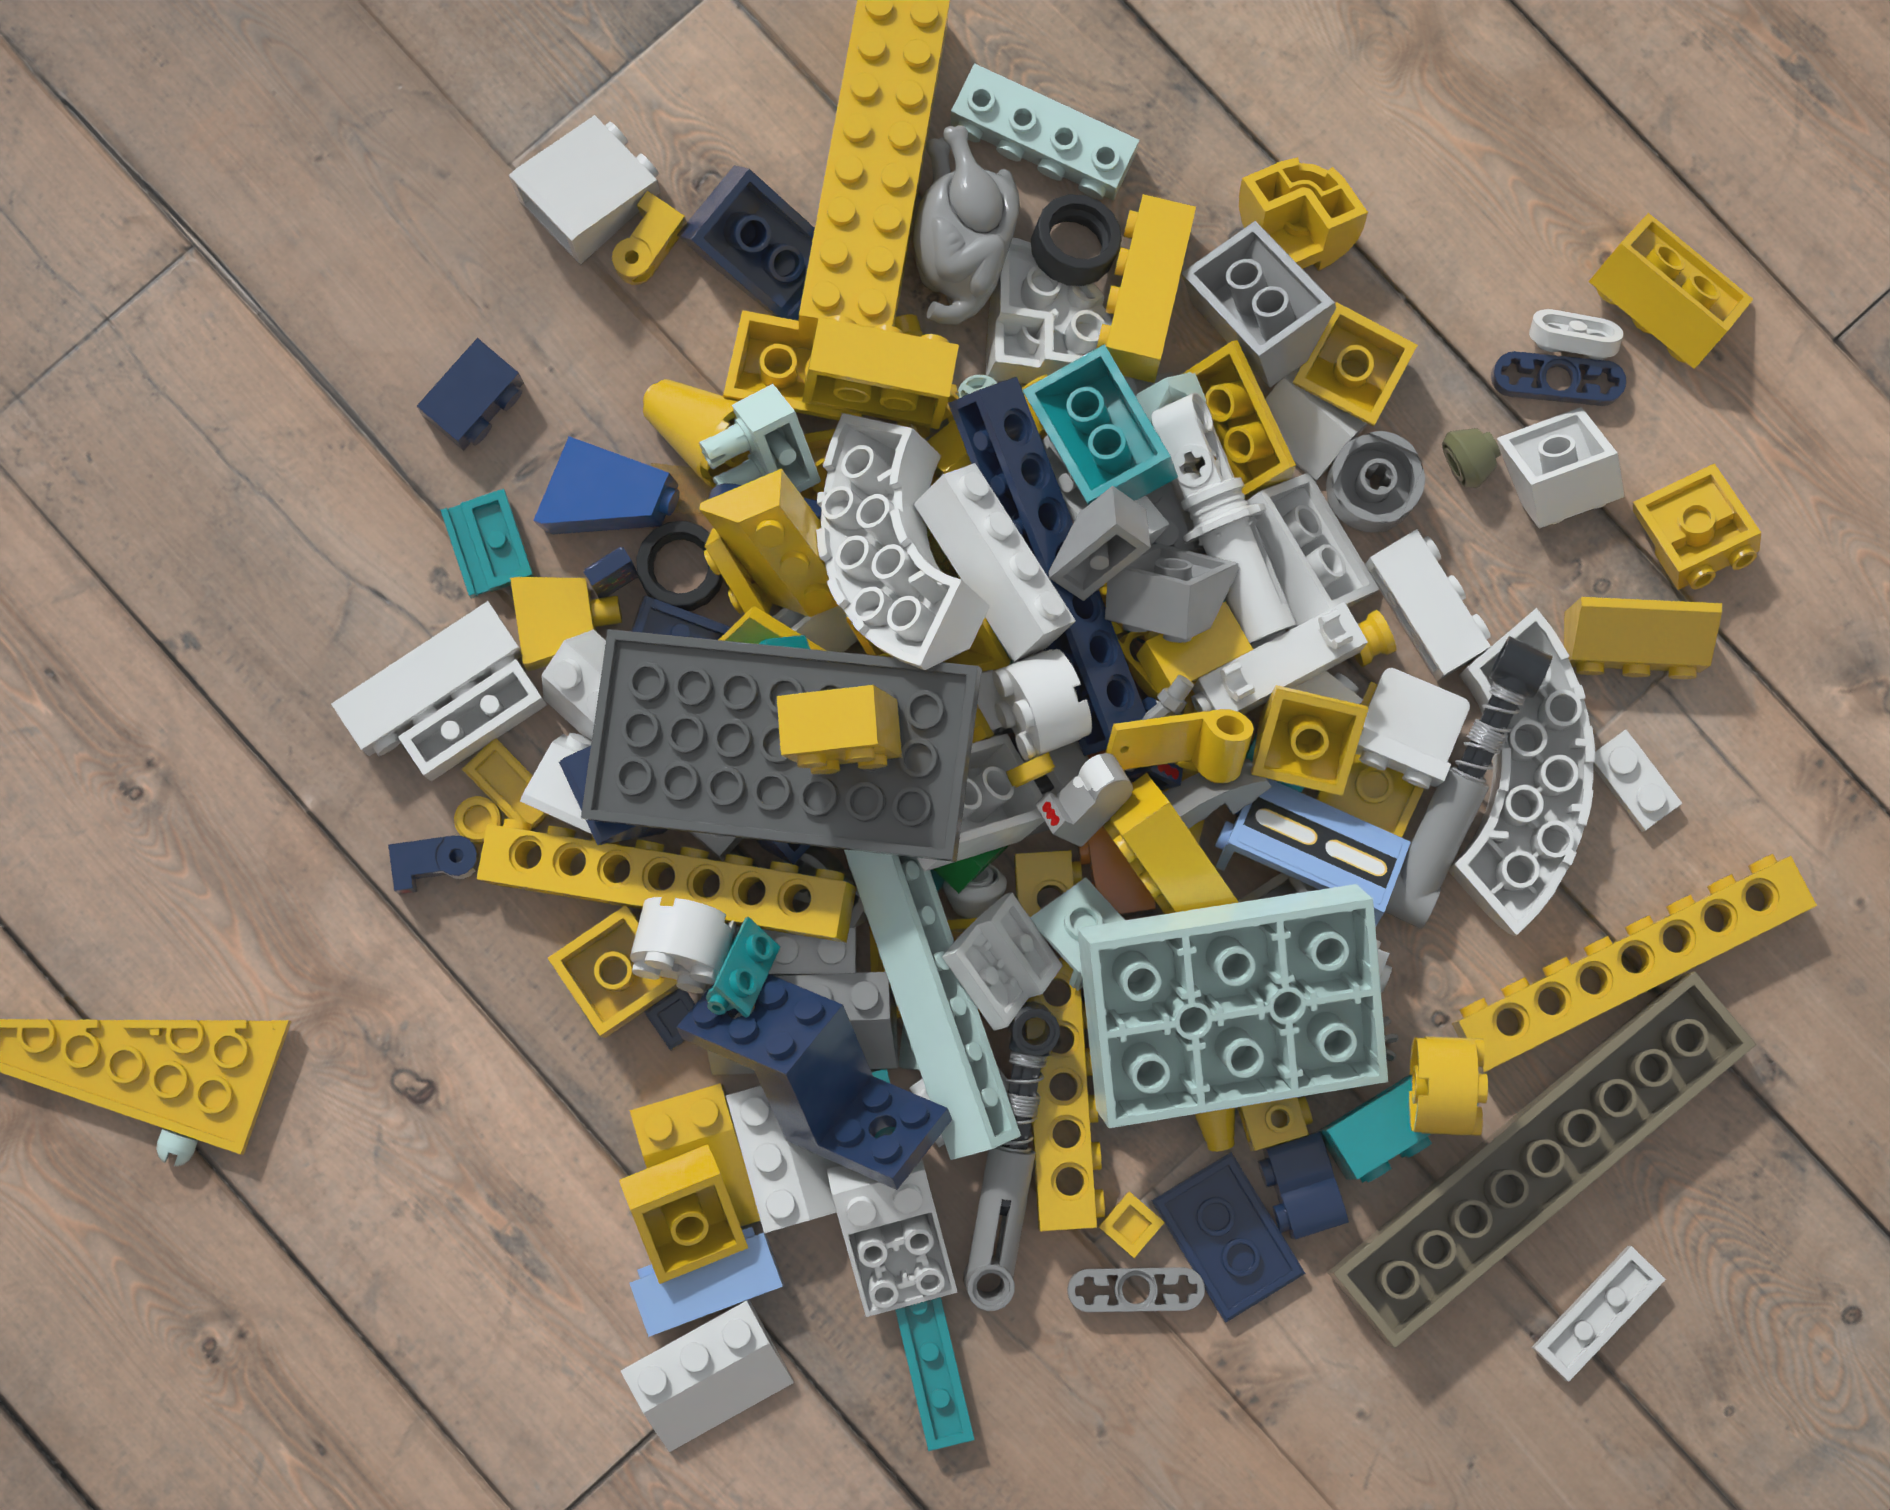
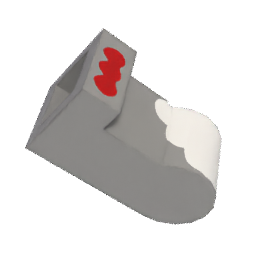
[1035,753,1133,847]

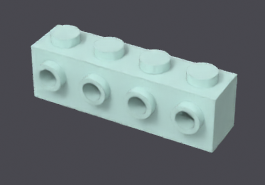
[950,63,1139,201]

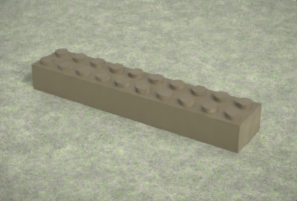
[1327,971,1757,1348]

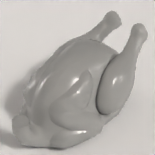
[913,125,1020,325]

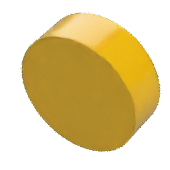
[1006,752,1055,788]
[454,796,502,844]

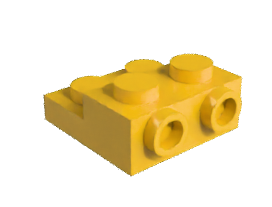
[1633,463,1761,590]

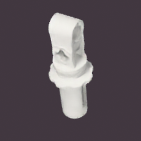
[1152,393,1296,644]

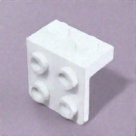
[1356,668,1470,789]

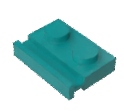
[441,488,534,599]

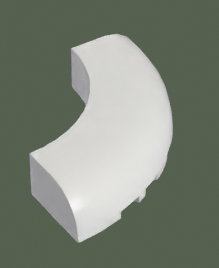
[1449,608,1595,936]

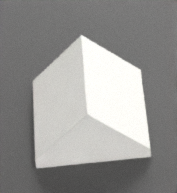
[1265,365,1368,482]

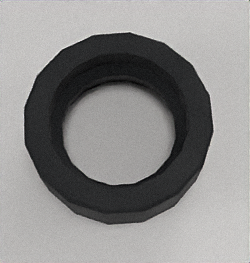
[1030,194,1122,286]
[636,521,724,611]

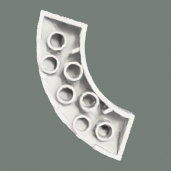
[816,413,990,670]

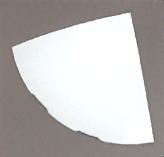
[986,237,1126,384]

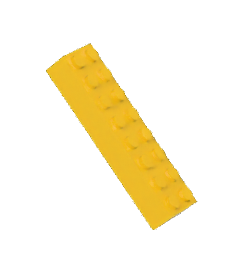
[798,0,950,340]

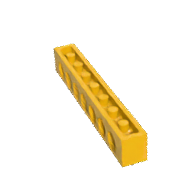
[477,819,857,943]
[1014,850,1105,1231]
[1452,853,1817,1073]

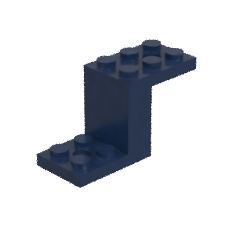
[677,974,952,1190]

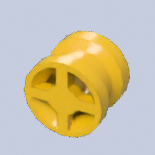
[1354,610,1397,667]

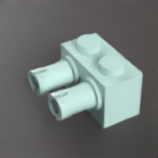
[699,384,821,493]

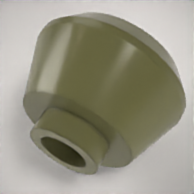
[1442,428,1501,488]

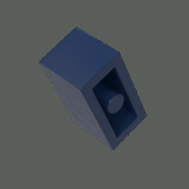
[417,337,524,451]

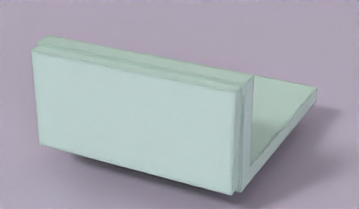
[1030,877,1125,991]

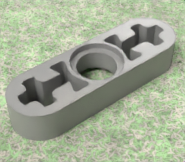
[1067,1267,1205,1312]

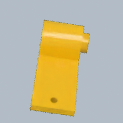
[1106,709,1254,783]

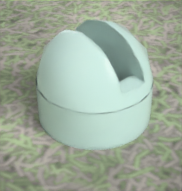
[156,1128,198,1167]

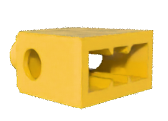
[510,577,622,671]

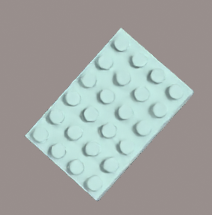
[1077,884,1388,1128]

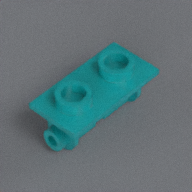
[706,917,781,1018]

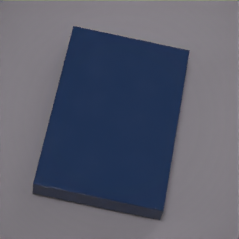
[1151,1152,1306,1323]

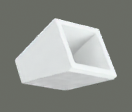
[509,115,660,265]

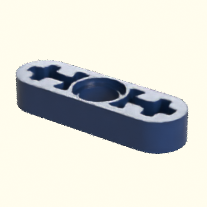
[1491,351,1626,406]

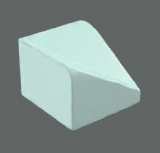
[1136,372,1206,425]

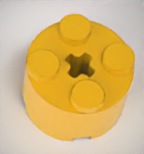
[1409,1036,1488,1136]

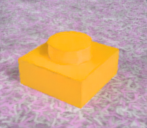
[1098,1191,1165,1258]

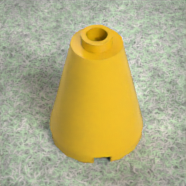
[643,379,750,488]

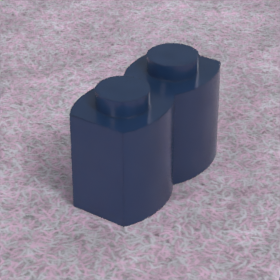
[1258,1132,1349,1240]

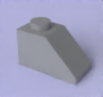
[1049,486,1151,601]

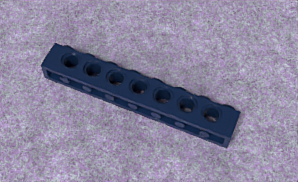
[948,377,1146,756]

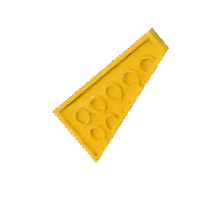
[0,1019,292,1155]

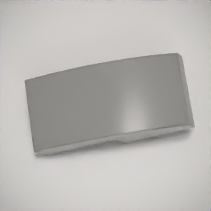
[1163,758,1272,829]

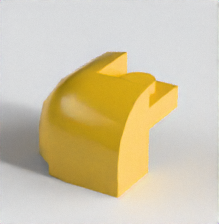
[1239,157,1368,271]

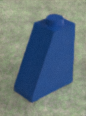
[533,436,680,535]

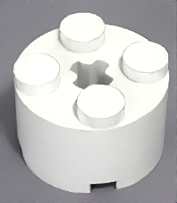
[992,649,1092,761]
[630,897,736,993]

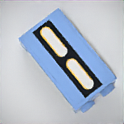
[1215,778,1411,927]

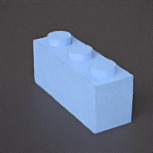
[629,1227,784,1337]

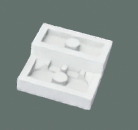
[942,892,1063,1031]

